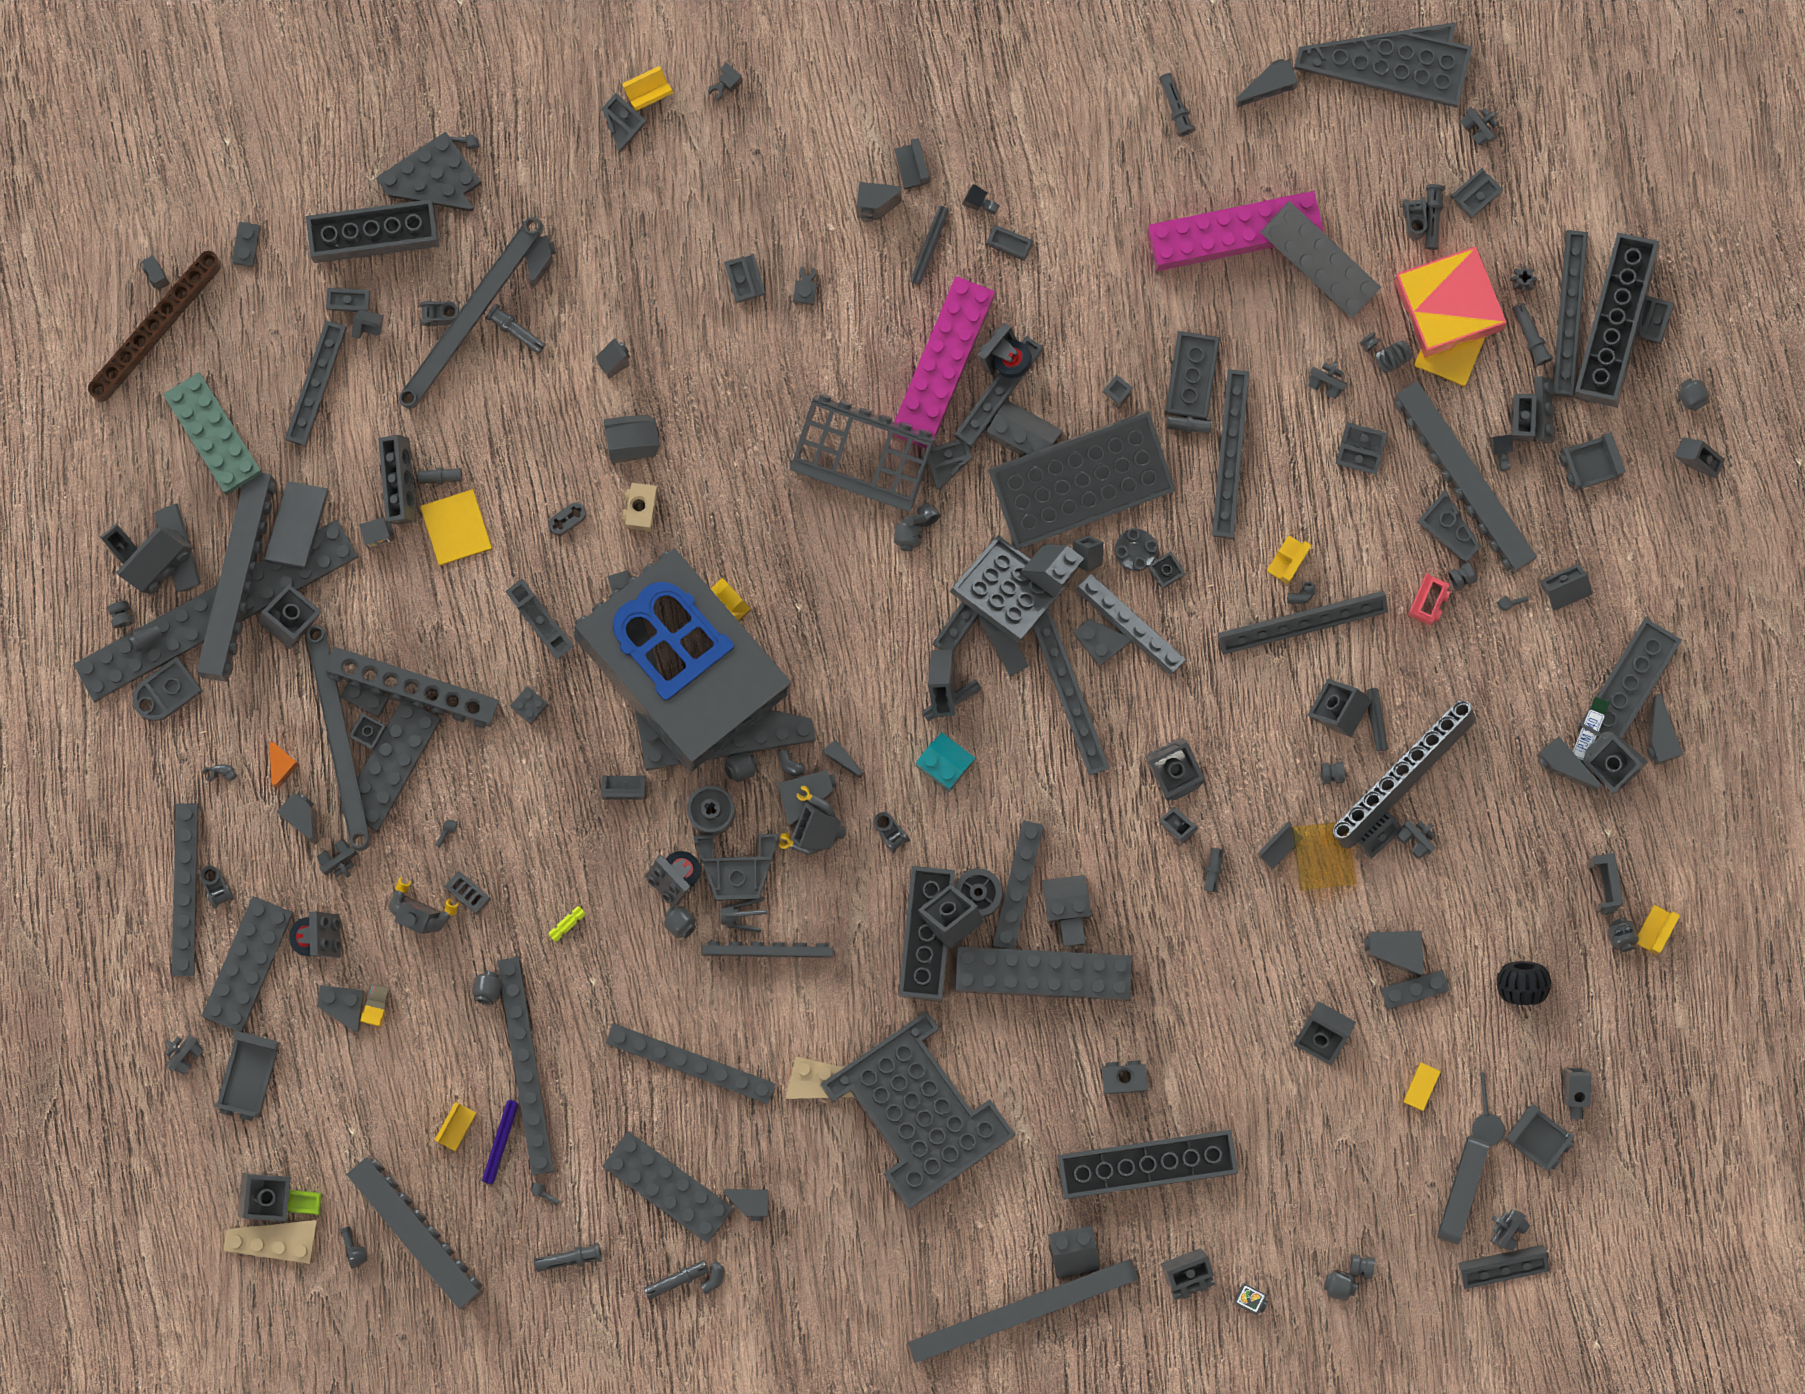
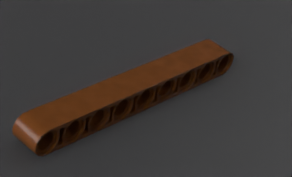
[88,251,221,402]

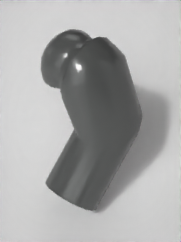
[778,749,805,776]
[700,1262,725,1294]

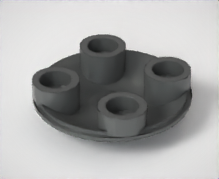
[1115,528,1158,571]

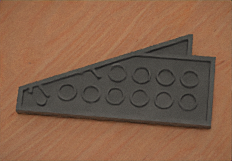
[1294,23,1472,108]
[634,709,816,771]

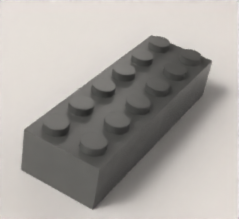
[306,199,440,263]
[898,866,955,1002]

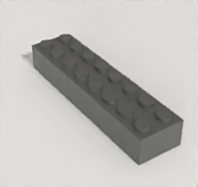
[1575,232,1660,408]
[955,947,1132,1001]
[1057,1130,1238,1200]
[346,1157,483,1310]

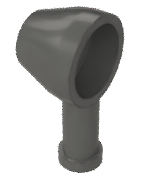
[906,503,941,527]
[340,1227,367,1269]

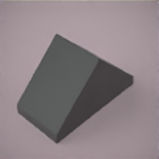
[100,523,138,564]
[1158,807,1198,846]

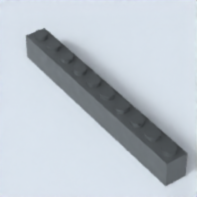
[1394,381,1537,574]
[197,473,277,682]

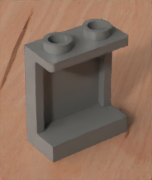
[1559,432,1626,491]
[1587,853,1623,915]
[1504,1104,1575,1171]

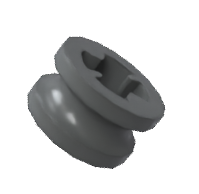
[1359,332,1381,352]

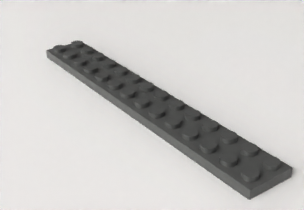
[73,519,358,702]

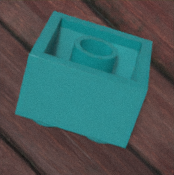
[916,732,976,792]

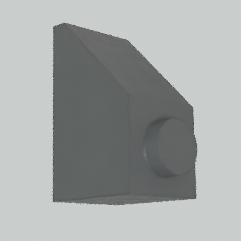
[526,235,556,286]
[1675,437,1725,478]
[724,1189,769,1221]

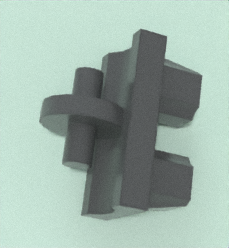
[1460,107,1498,146]
[1308,361,1347,399]
[1397,820,1436,859]
[317,839,358,878]
[164,1034,204,1074]
[1490,1209,1530,1251]

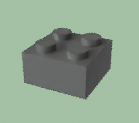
[141,255,170,290]
[1148,551,1185,590]
[510,686,549,725]
[349,713,387,750]

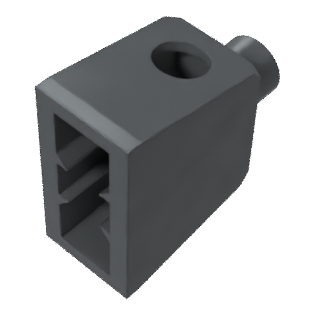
[1563,1068,1592,1119]

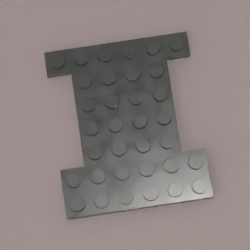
[820,1011,1016,1210]

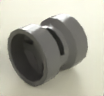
[1448,563,1477,591]
[107,601,133,628]
[1321,762,1345,784]
[1349,1254,1375,1279]

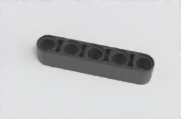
[1437,1136,1490,1245]

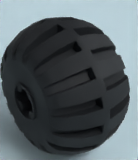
[1497,961,1551,1005]

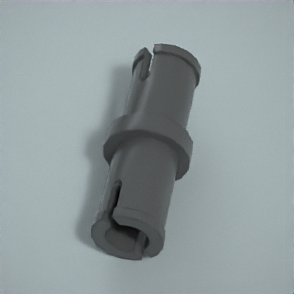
[1167,416,1211,434]
[418,467,463,485]
[1204,848,1224,893]

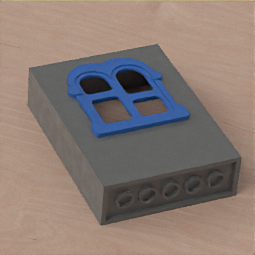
[574,548,791,773]

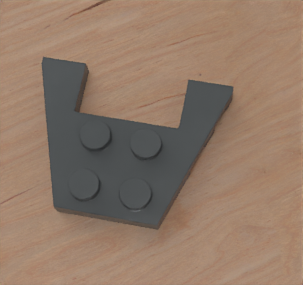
[694,834,779,901]

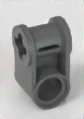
[1402,197,1427,240]
[420,301,460,326]
[873,812,911,854]
[200,865,234,909]

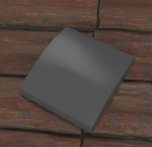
[1335,422,1388,475]

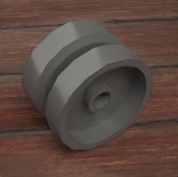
[687,786,735,836]

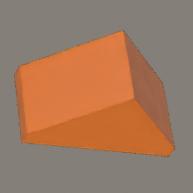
[269,742,299,788]

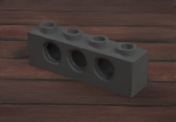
[378,435,417,525]

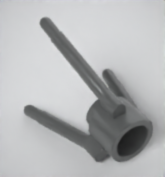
[720,897,768,932]

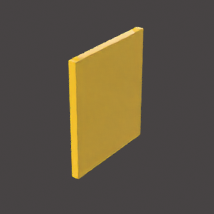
[1414,336,1486,387]
[420,489,492,566]

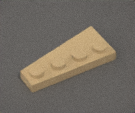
[786,1056,855,1099]
[223,1220,318,1264]

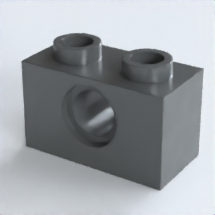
[1510,393,1537,442]
[1101,1060,1148,1095]

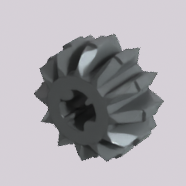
[1375,341,1413,373]

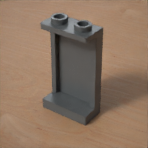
[214,1031,280,1121]

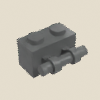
[1161,1248,1215,1300]

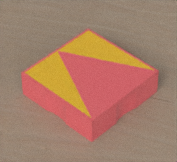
[1394,246,1507,358]

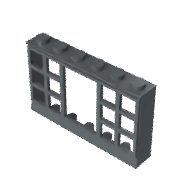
[789,393,936,512]

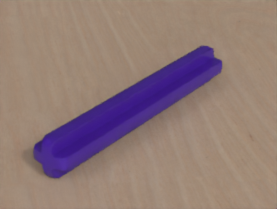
[482,1100,519,1185]

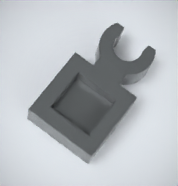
[793,266,817,305]

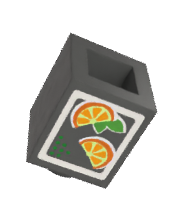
[359,517,394,548]
[1233,1283,1269,1315]

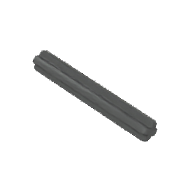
[910,206,949,285]

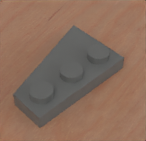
[1417,489,1481,563]

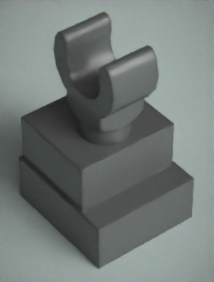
[708,63,743,101]

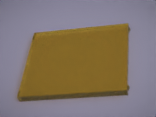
[1292,822,1356,891]

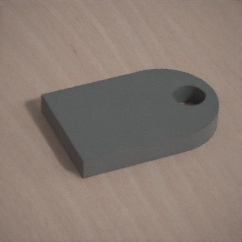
[133,656,203,721]

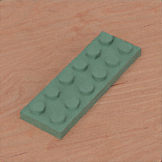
[163,372,262,495]

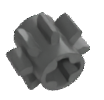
[1510,265,1538,293]

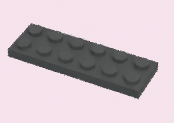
[1260,201,1381,319]
[1578,617,1682,738]
[340,700,441,832]
[201,896,293,1032]
[602,1131,734,1243]

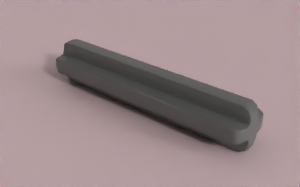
[923,680,981,721]
[1367,688,1388,751]

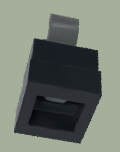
[962,184,1000,215]
[1489,434,1513,471]

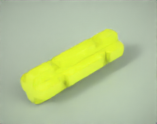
[549,906,586,942]

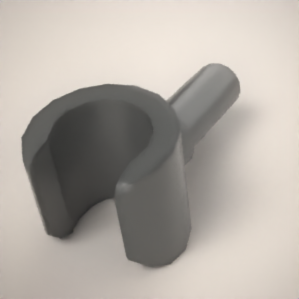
[450,134,479,149]
[1497,596,1528,611]
[436,820,458,848]
[531,1183,559,1205]

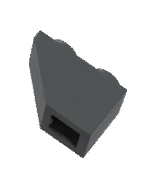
[596,338,630,379]

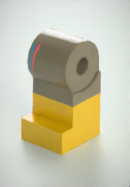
[360,984,390,1027]

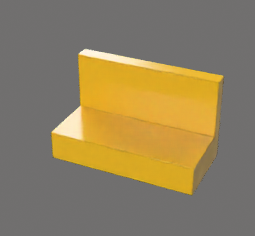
[622,66,673,111]
[1636,904,1680,955]
[434,1102,477,1152]

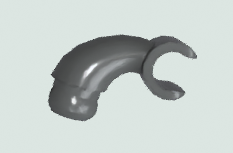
[202,764,237,781]

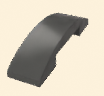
[505,579,574,659]

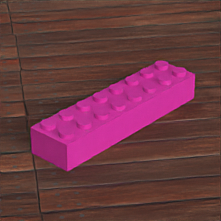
[1148,191,1324,271]
[893,276,995,449]

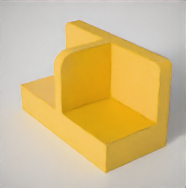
[1267,536,1312,584]

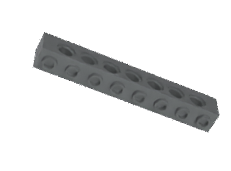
[326,647,499,729]

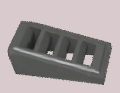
[822,740,863,778]
[444,870,491,915]

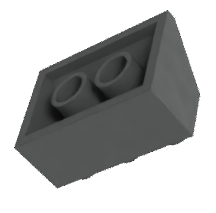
[986,400,1063,456]
[116,526,194,594]

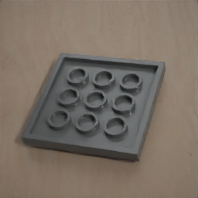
[950,535,1066,643]

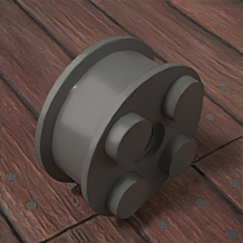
[955,868,1002,918]

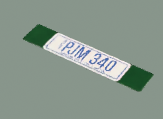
[1573,697,1610,765]

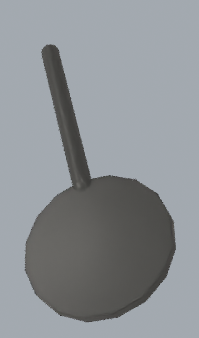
[1472,1072,1504,1146]

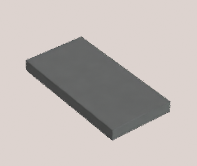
[1165,331,1220,420]
[264,481,329,569]

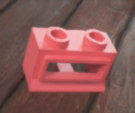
[1407,573,1451,626]

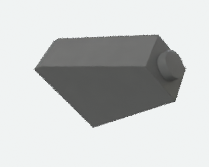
[928,649,956,717]
[778,770,837,827]
[1364,931,1424,976]

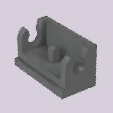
[601,775,646,800]

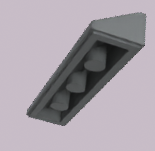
[154,504,201,592]
[1458,1245,1550,1289]

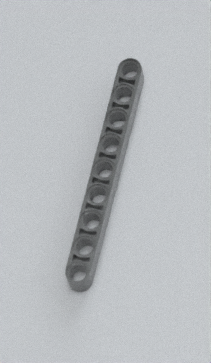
[1333,701,1476,848]

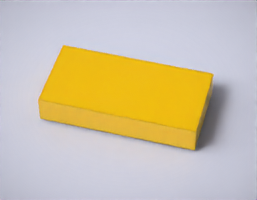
[1403,1062,1441,1111]

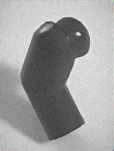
[1287,581,1316,604]

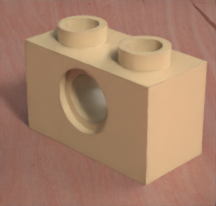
[622,483,658,532]

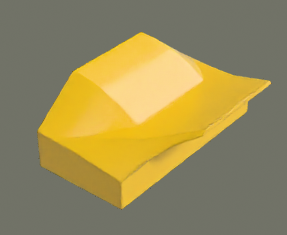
[711,578,751,621]

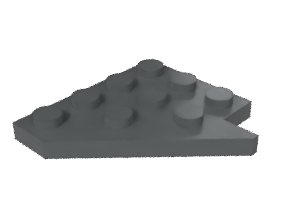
[376,131,481,211]

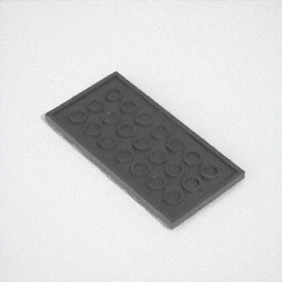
[988,410,1176,550]

